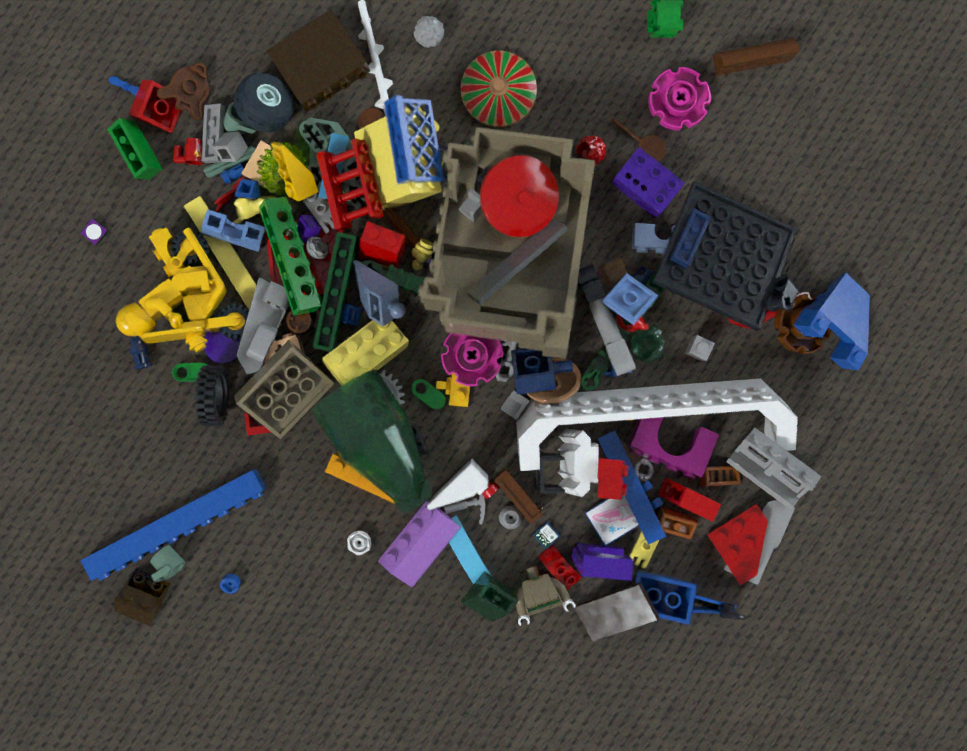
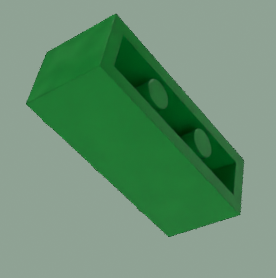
[107,118,162,180]

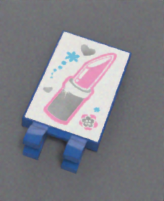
[585,481,663,546]

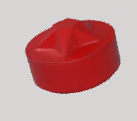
[481,482,500,499]

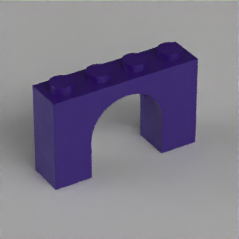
[571,543,633,580]

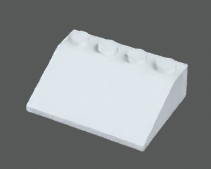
[427,459,488,510]

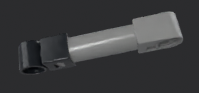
[577,264,636,376]

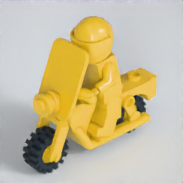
[116,227,249,352]

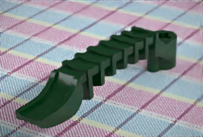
[362,260,425,297]
[580,275,664,391]

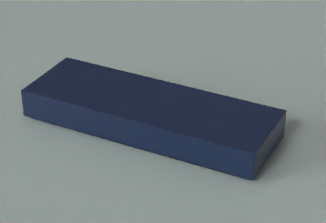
[669,208,711,268]

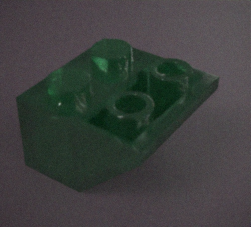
[461,571,519,621]

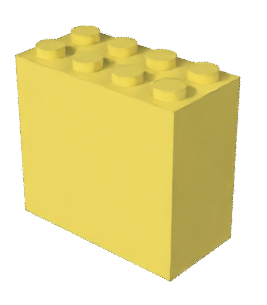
[354,112,442,208]

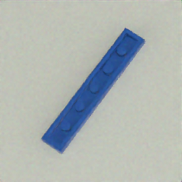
[598,431,666,545]

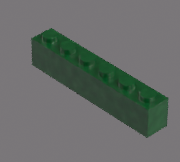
[313,232,360,352]

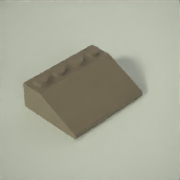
[234,340,335,439]

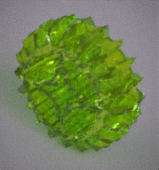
[256,142,308,195]

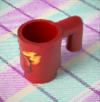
[173,138,203,165]

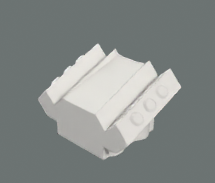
[558,429,599,497]

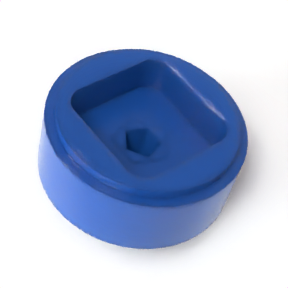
[220,574,241,594]

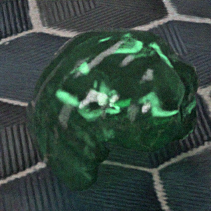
[630,326,665,363]

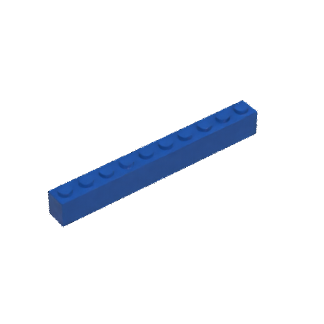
[80,469,267,581]

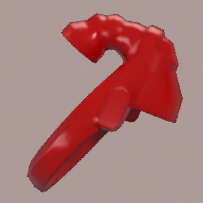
[616,314,648,332]

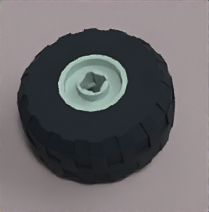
[233,73,295,133]

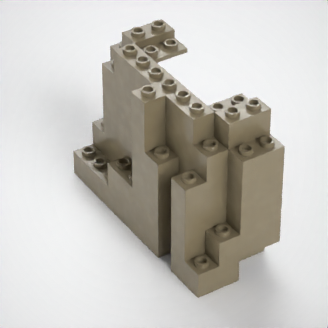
[419,127,595,359]

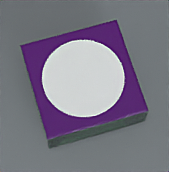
[81,218,109,246]

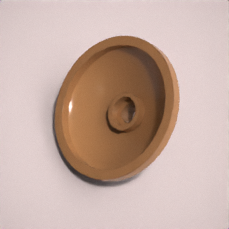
[527,358,581,403]

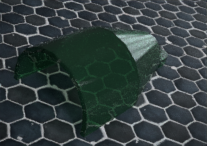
[311,369,432,512]

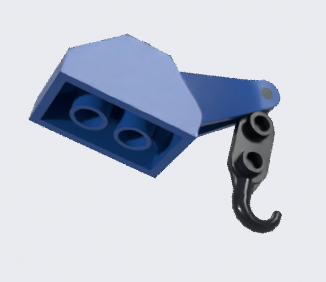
[635,571,747,625]

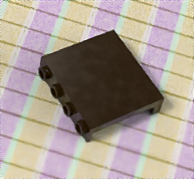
[266,9,370,112]

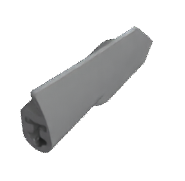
[237,278,289,374]
[724,500,795,585]

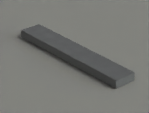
[467,219,568,305]

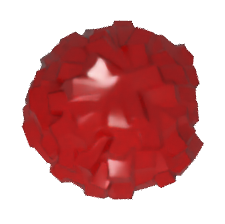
[576,135,606,167]

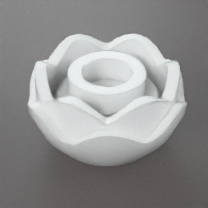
[347,531,371,555]

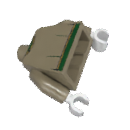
[515,566,575,626]

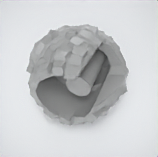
[414,16,444,48]

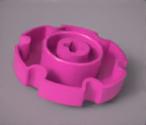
[648,67,711,131]
[441,333,503,386]

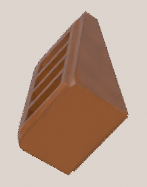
[699,465,741,486]

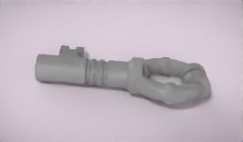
[496,340,518,382]
[634,454,654,482]

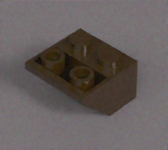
[114,569,170,626]

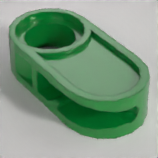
[172,363,209,382]
[412,379,446,409]

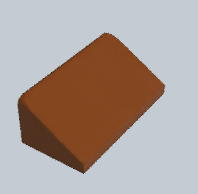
[658,507,698,539]

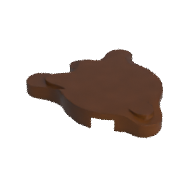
[157,63,210,121]

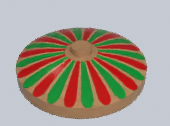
[461,51,537,128]

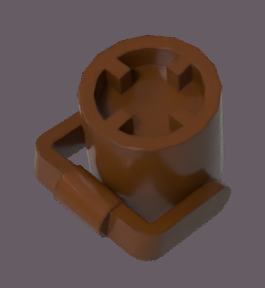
[286,306,321,335]

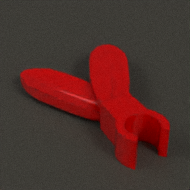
[214,177,245,213]

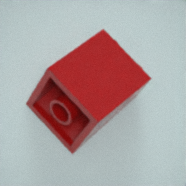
[359,221,408,269]

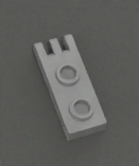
[302,191,334,234]

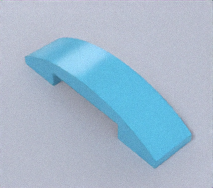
[449,515,495,591]

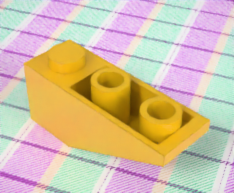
[271,142,318,201]

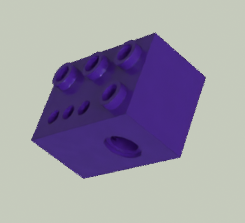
[611,147,685,219]

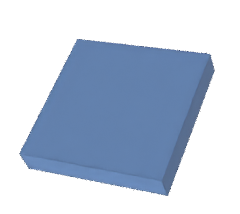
[602,273,658,325]

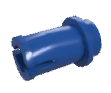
[220,163,244,184]

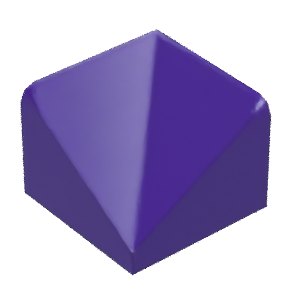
[297,215,321,243]

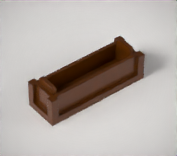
[494,468,543,524]

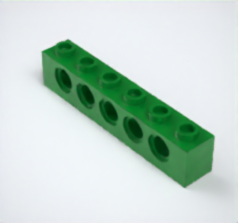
[259,197,322,316]

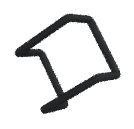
[535,454,565,494]

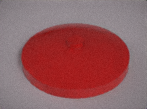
[480,155,559,237]

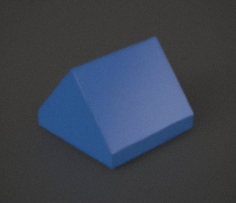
[235,179,261,199]
[342,304,361,326]

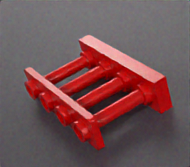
[316,138,384,230]

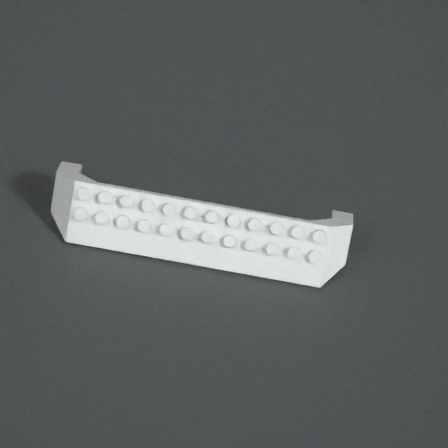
[516,378,797,471]

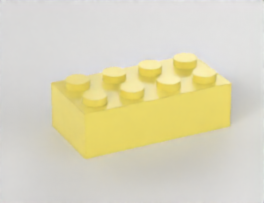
[322,320,409,393]

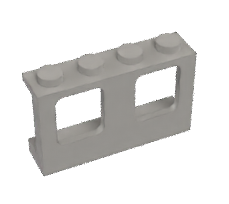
[726,427,821,510]

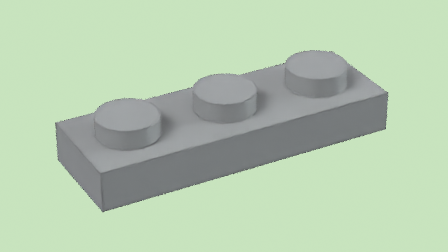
[201,104,225,163]

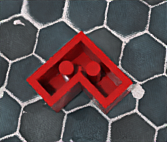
[597,458,629,500]

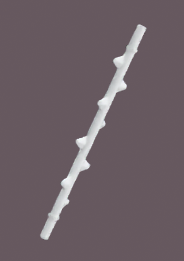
[358,0,393,116]

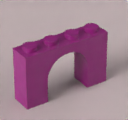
[627,417,719,480]

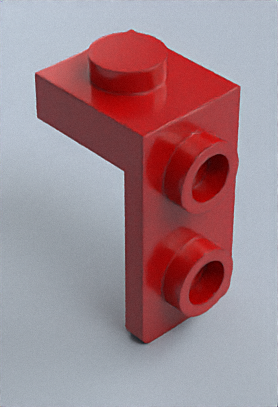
[538,544,581,590]

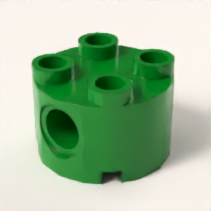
[647,0,683,38]

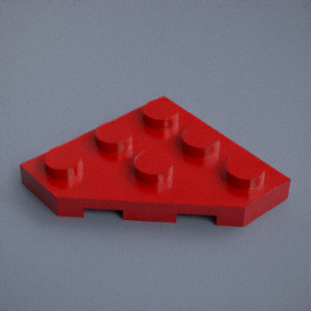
[708,504,768,585]

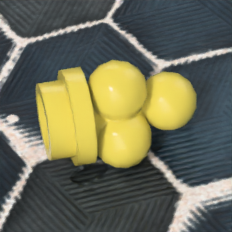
[411,239,434,270]

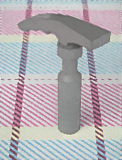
[444,494,485,524]

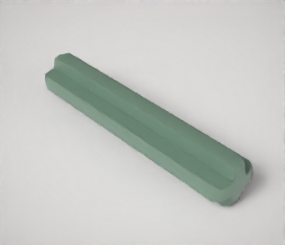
[203,146,256,178]

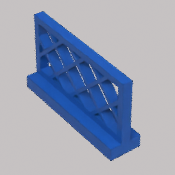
[384,96,444,184]

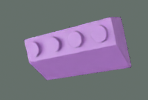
[378,501,461,587]

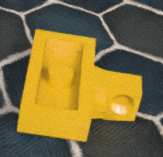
[436,373,470,407]

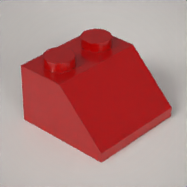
[128,80,181,134]

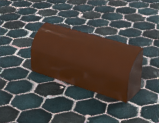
[713,38,800,76]

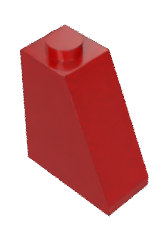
[658,478,721,522]

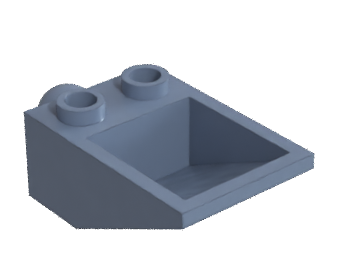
[353,260,406,326]

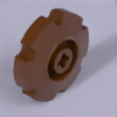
[775,292,832,354]

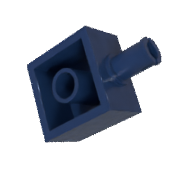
[511,348,573,395]

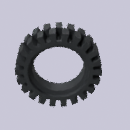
[195,365,229,426]

